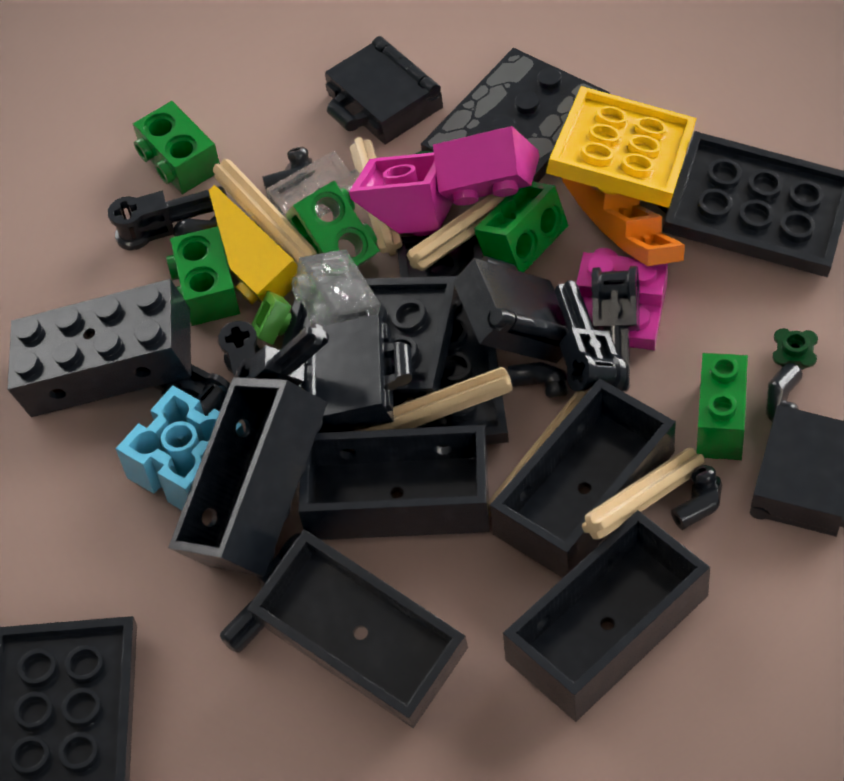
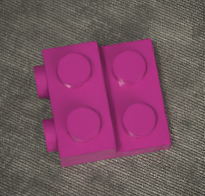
[576,248,668,350]

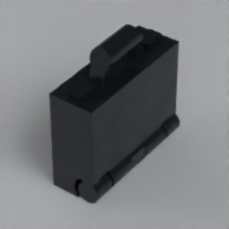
[325,36,443,145]
[453,256,569,364]
[301,314,412,433]
[750,405,844,537]

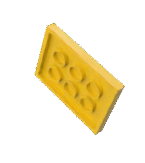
[546,86,697,208]

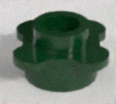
[772,328,818,370]

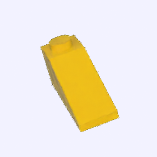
[208,185,305,305]

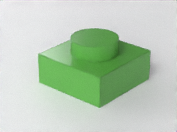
[251,291,292,345]

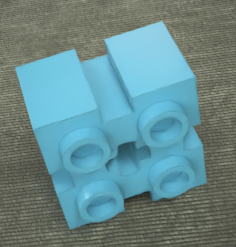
[115,385,244,510]

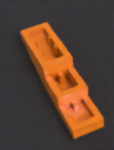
[562,178,685,266]

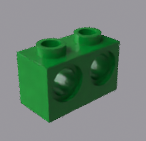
[132,101,220,194]
[285,180,380,279]
[474,182,569,272]
[166,226,241,326]
[696,353,748,460]

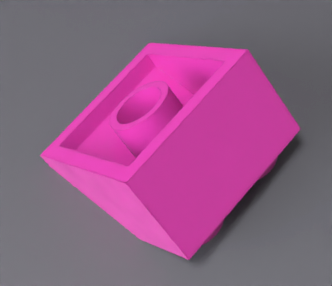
[433,126,539,206]
[349,152,453,236]

